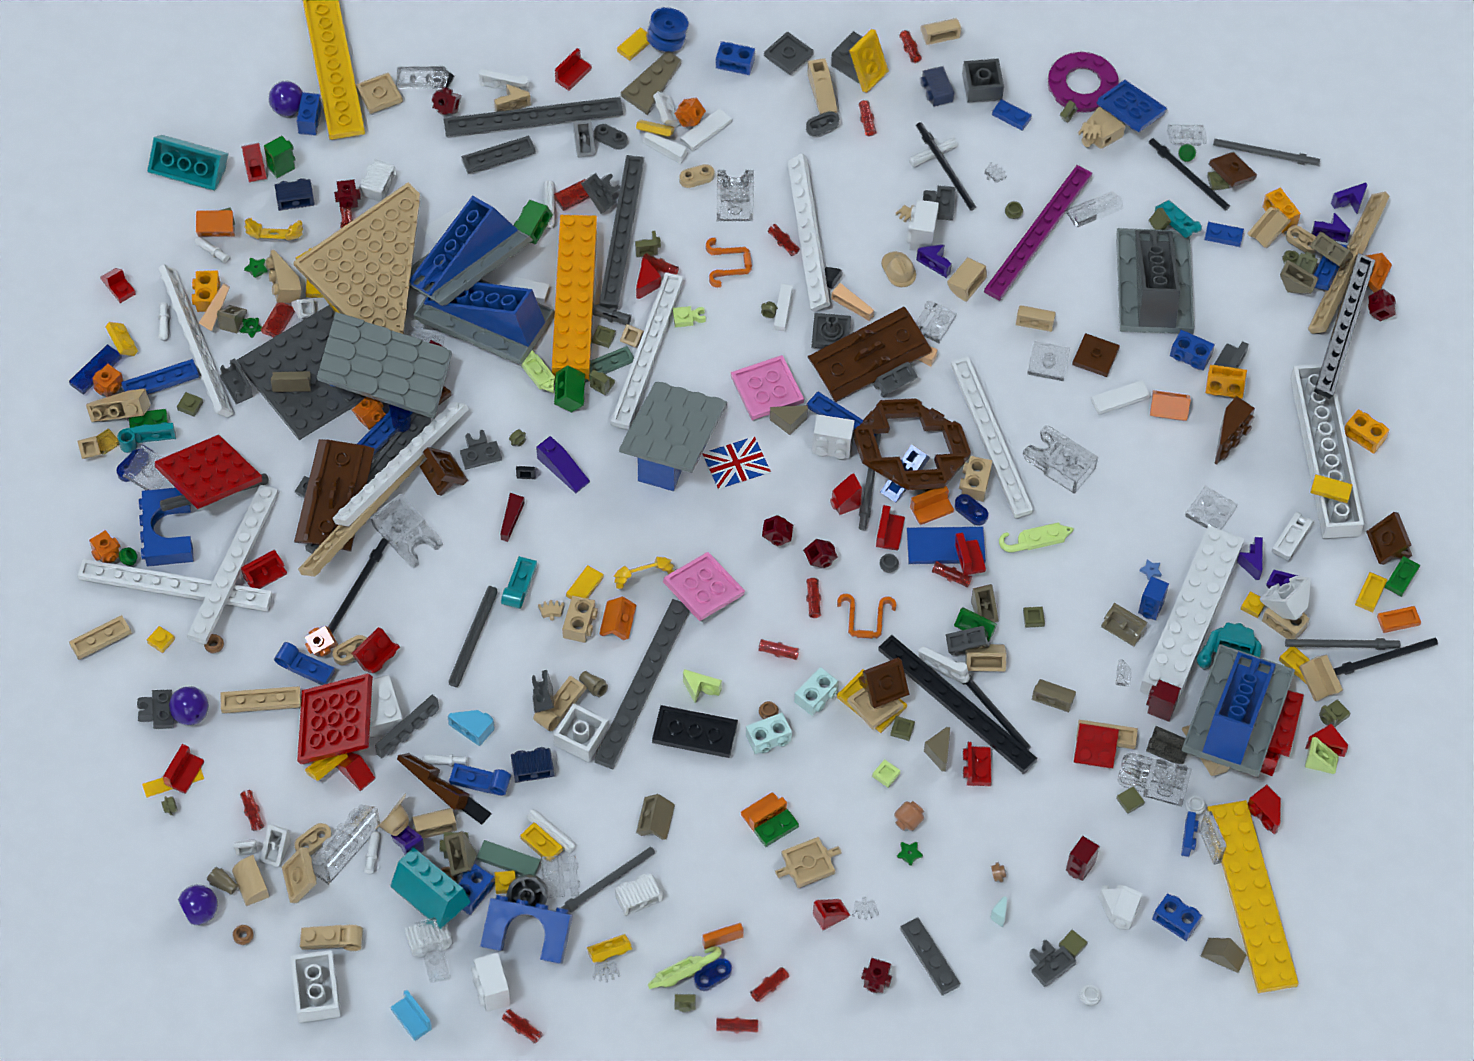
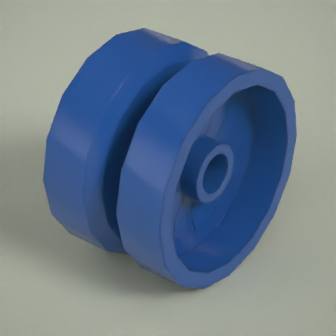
[646,7,689,52]

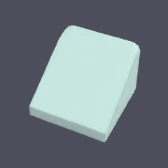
[991,897,1007,927]

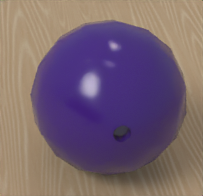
[269,81,302,116]
[169,686,209,725]
[178,884,218,925]

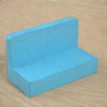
[391,990,432,1041]

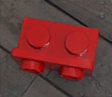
[352,627,400,673]
[963,742,991,786]

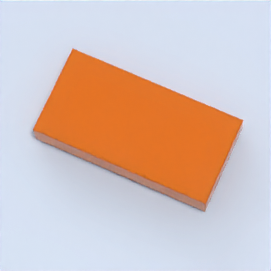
[1377,606,1421,633]
[702,923,744,950]

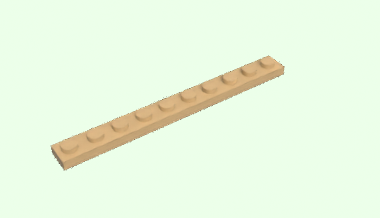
[1308,191,1390,334]
[298,454,425,577]

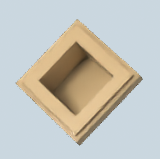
[620,324,644,348]
[77,436,101,459]

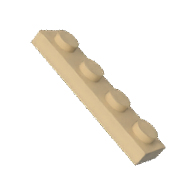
[221,686,301,713]

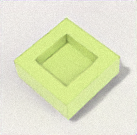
[872,759,901,788]

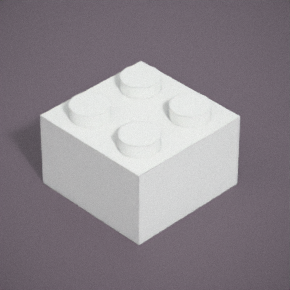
[907,199,939,251]
[812,414,855,459]
[554,704,608,762]
[471,953,511,1012]

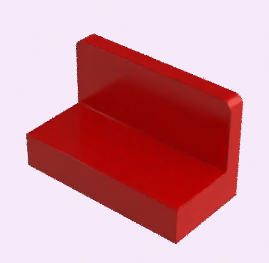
[555,48,592,91]
[876,505,905,551]
[955,533,986,575]
[163,744,204,794]

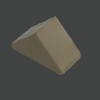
[1280,260,1319,294]
[217,305,247,334]
[770,405,808,435]
[971,584,999,622]
[924,727,950,772]
[444,831,477,876]
[1201,938,1246,973]

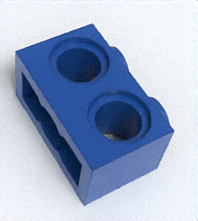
[716,41,755,76]
[297,92,322,135]
[1170,330,1215,371]
[1138,576,1169,620]
[458,864,495,915]
[1152,893,1202,942]

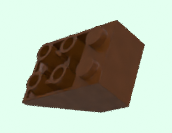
[1215,396,1255,465]

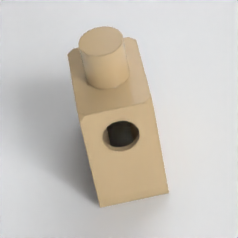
[1081,106,1125,149]

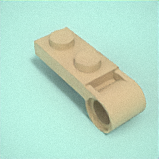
[533,675,587,731]
[300,925,363,951]

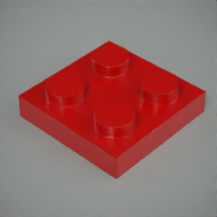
[1073,723,1119,768]

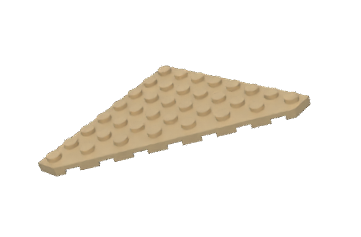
[293,182,420,334]

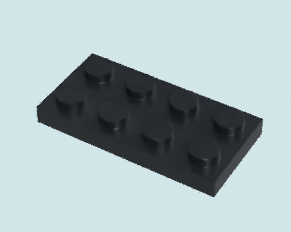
[652,705,738,758]

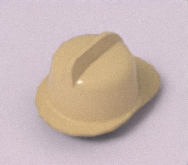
[881,251,916,288]
[375,793,409,836]

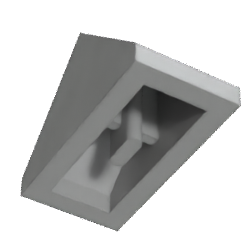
[573,119,595,157]

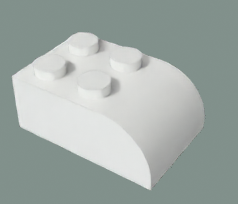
[369,675,403,739]
[290,950,341,1023]

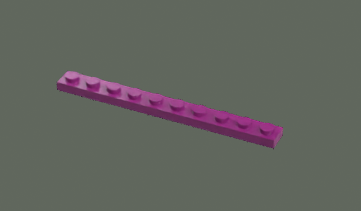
[984,165,1092,301]

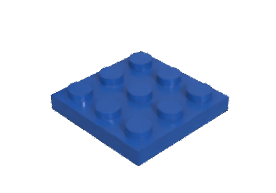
[1096,80,1167,132]

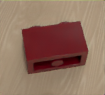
[1146,679,1181,722]
[1066,835,1100,881]

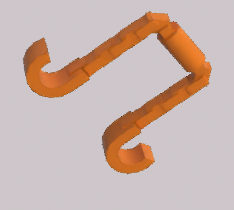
[706,238,752,287]
[837,594,896,639]

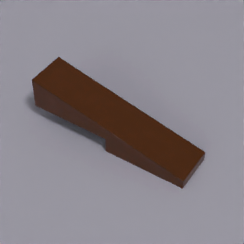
[397,753,470,811]

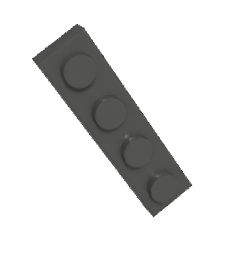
[461,135,535,174]
[375,694,439,759]
[900,917,960,996]

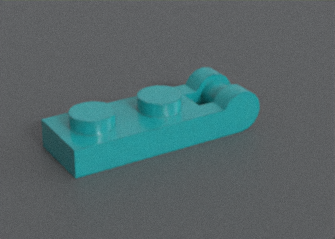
[1155,200,1202,238]

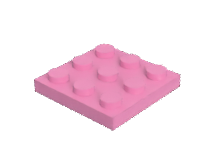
[731,355,804,420]
[663,552,745,621]

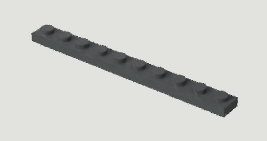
[443,97,623,137]
[599,155,644,309]
[305,412,431,554]
[594,599,689,770]

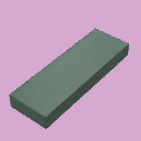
[585,346,634,382]
[477,840,541,875]

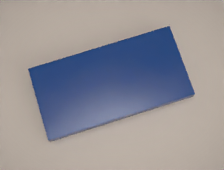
[906,527,986,564]

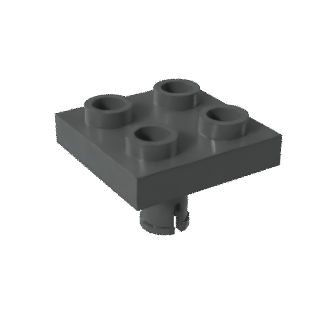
[811,313,851,349]

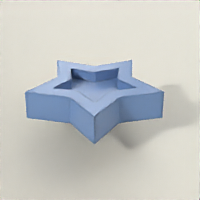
[1139,559,1162,581]

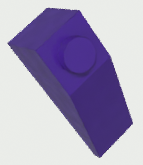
[536,436,590,493]

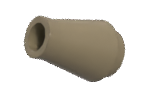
[579,671,608,697]
[207,867,238,895]

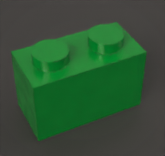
[264,136,296,179]
[514,200,553,244]
[554,365,585,413]

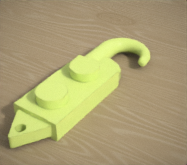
[521,350,555,393]
[999,522,1074,552]
[648,946,722,989]

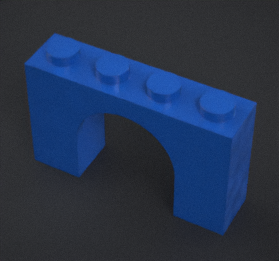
[139,488,194,567]
[480,895,573,964]

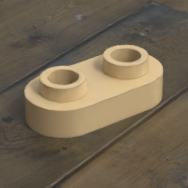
[679,164,714,188]
[1286,226,1317,254]
[333,635,367,665]
[294,823,332,855]

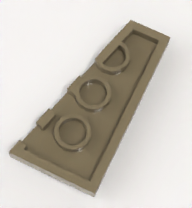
[621,52,681,115]

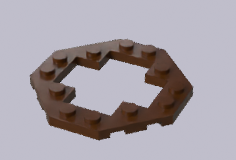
[853,398,971,490]

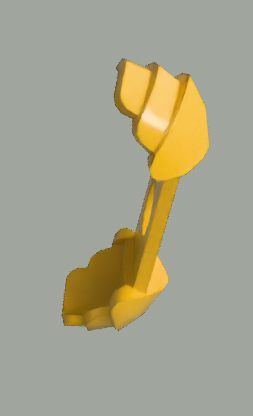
[244,218,303,241]
[613,557,675,589]

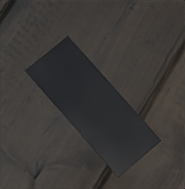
[461,797,492,825]

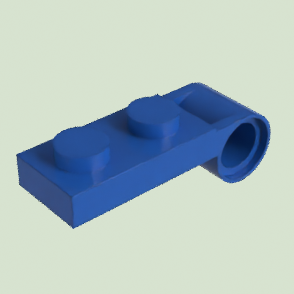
[274,642,335,685]
[449,763,511,796]

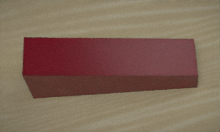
[500,493,525,542]

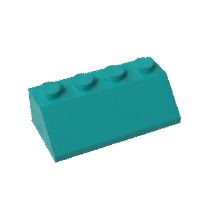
[147,135,228,191]
[390,847,471,930]

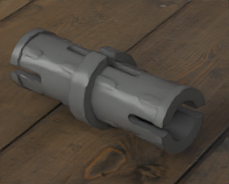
[593,304,631,325]

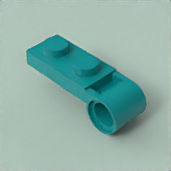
[117,422,176,453]
[501,556,537,609]

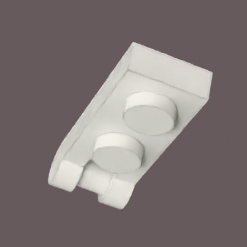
[479,69,529,92]
[1272,512,1314,561]
[918,646,970,683]

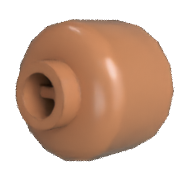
[894,801,924,831]

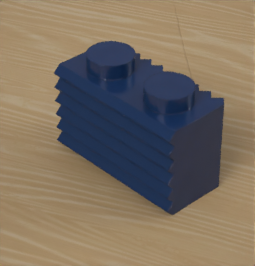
[920,66,954,107]
[274,178,315,211]
[511,747,554,783]

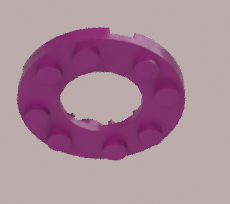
[1048,51,1119,113]

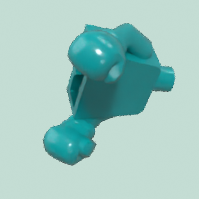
[1196,623,1262,669]

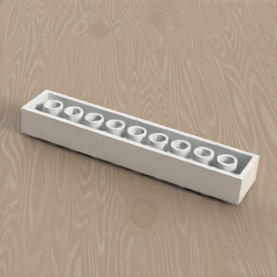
[1290,364,1364,539]
[1139,525,1244,703]

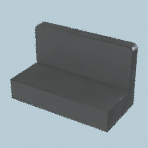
[1214,341,1249,368]

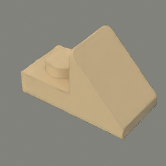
[494,84,531,112]

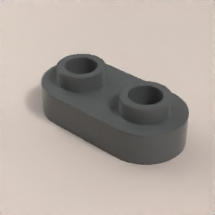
[806,111,840,136]
[594,124,628,150]

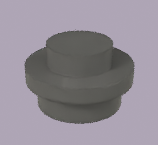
[879,554,899,572]

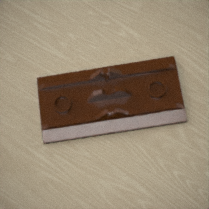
[807,306,932,402]
[294,439,375,552]

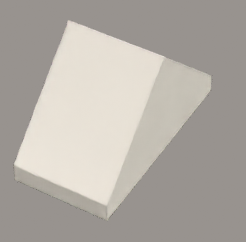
[260,823,291,867]

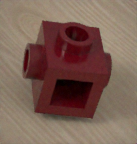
[432,87,461,115]
[334,179,361,210]
[1368,289,1396,321]
[762,515,794,546]
[803,539,838,568]
[861,957,892,993]

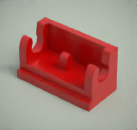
[241,549,287,589]

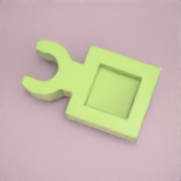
[673,306,706,327]

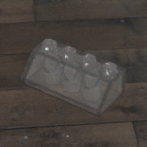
[311,804,380,885]

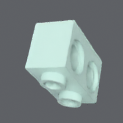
[794,667,839,716]
[746,713,792,754]

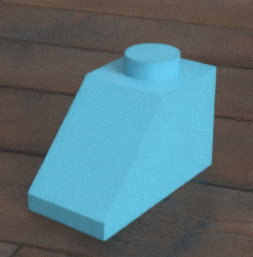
[448,710,494,747]

